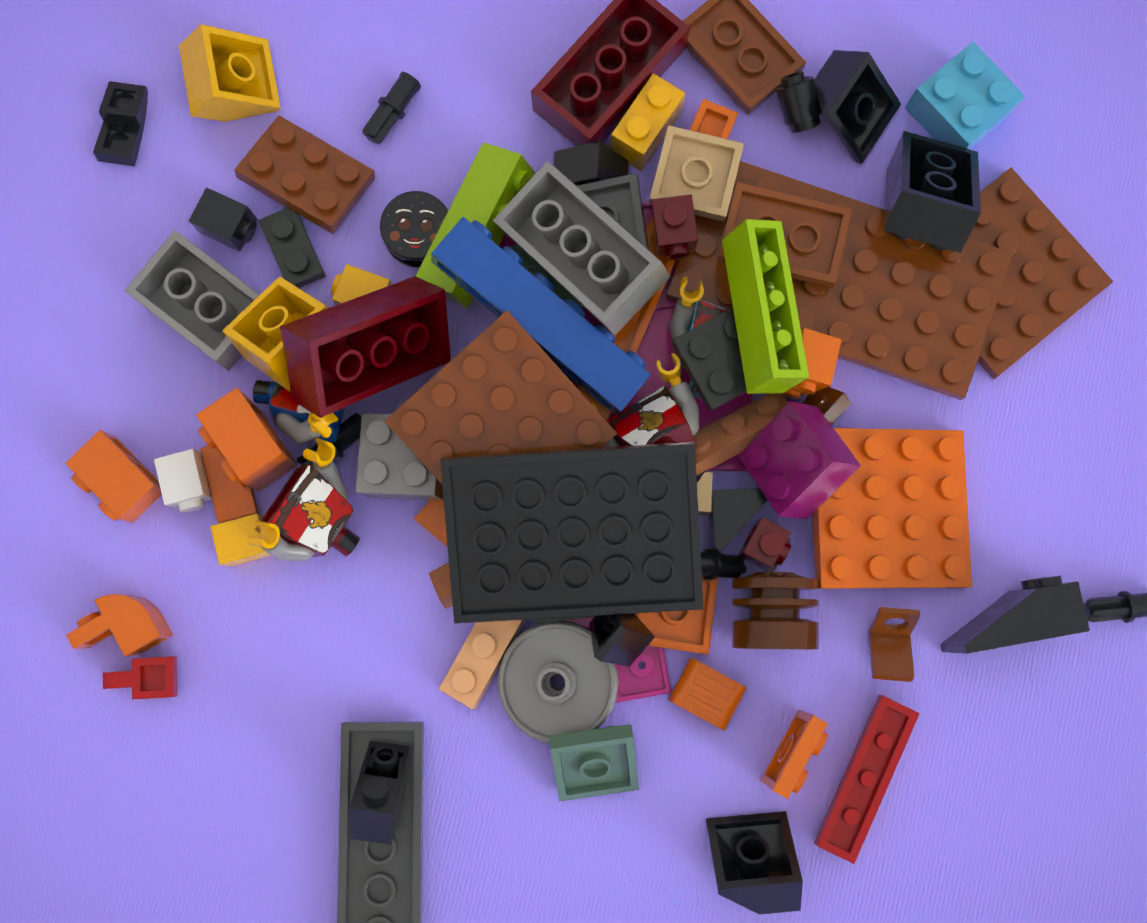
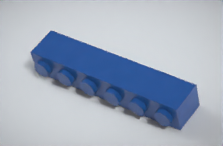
[431,217,651,416]

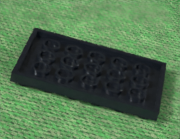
[440,442,703,624]

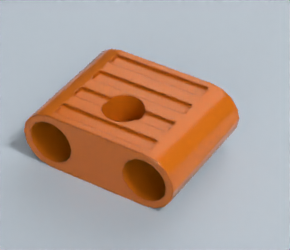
[668,657,747,731]

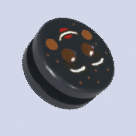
[380,191,448,268]

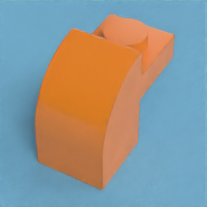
[66,594,173,656]

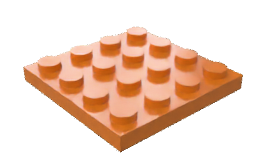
[813,428,972,589]

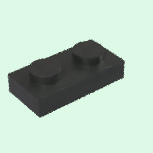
[259,208,326,288]

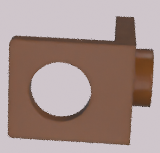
[868,607,920,682]

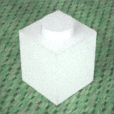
[154,449,212,513]

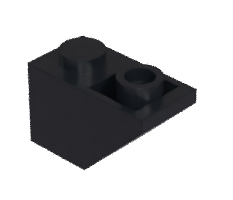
[350,741,410,845]

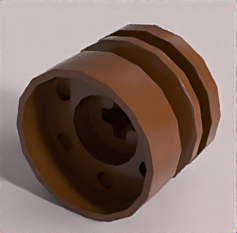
[732,572,819,650]

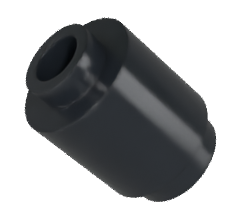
[775,71,822,133]

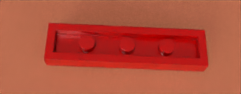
[814,695,920,864]

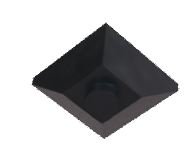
[814,50,901,164]
[706,811,803,915]

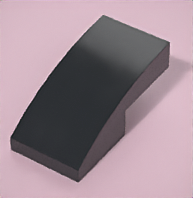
[93,81,148,166]

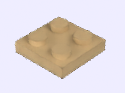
[649,125,744,222]

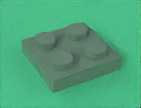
[549,724,639,802]

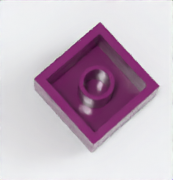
[738,401,861,519]

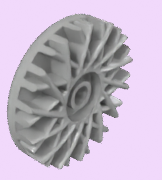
[498,621,620,744]

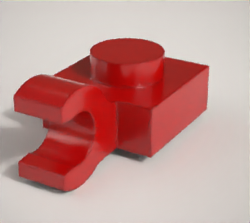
[103,656,177,700]

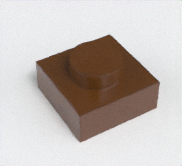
[802,387,852,425]

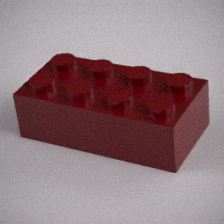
[531,0,690,146]
[280,276,451,418]

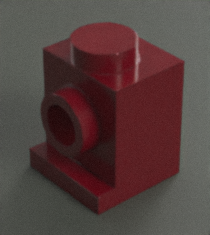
[738,517,791,572]

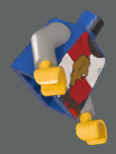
[253,380,346,444]

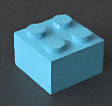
[905,41,1026,149]

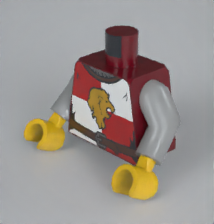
[592,353,700,450]
[247,438,360,561]

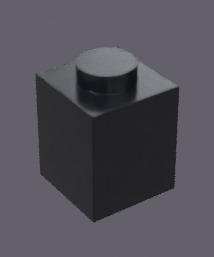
[189,187,257,252]

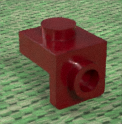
[651,194,698,260]

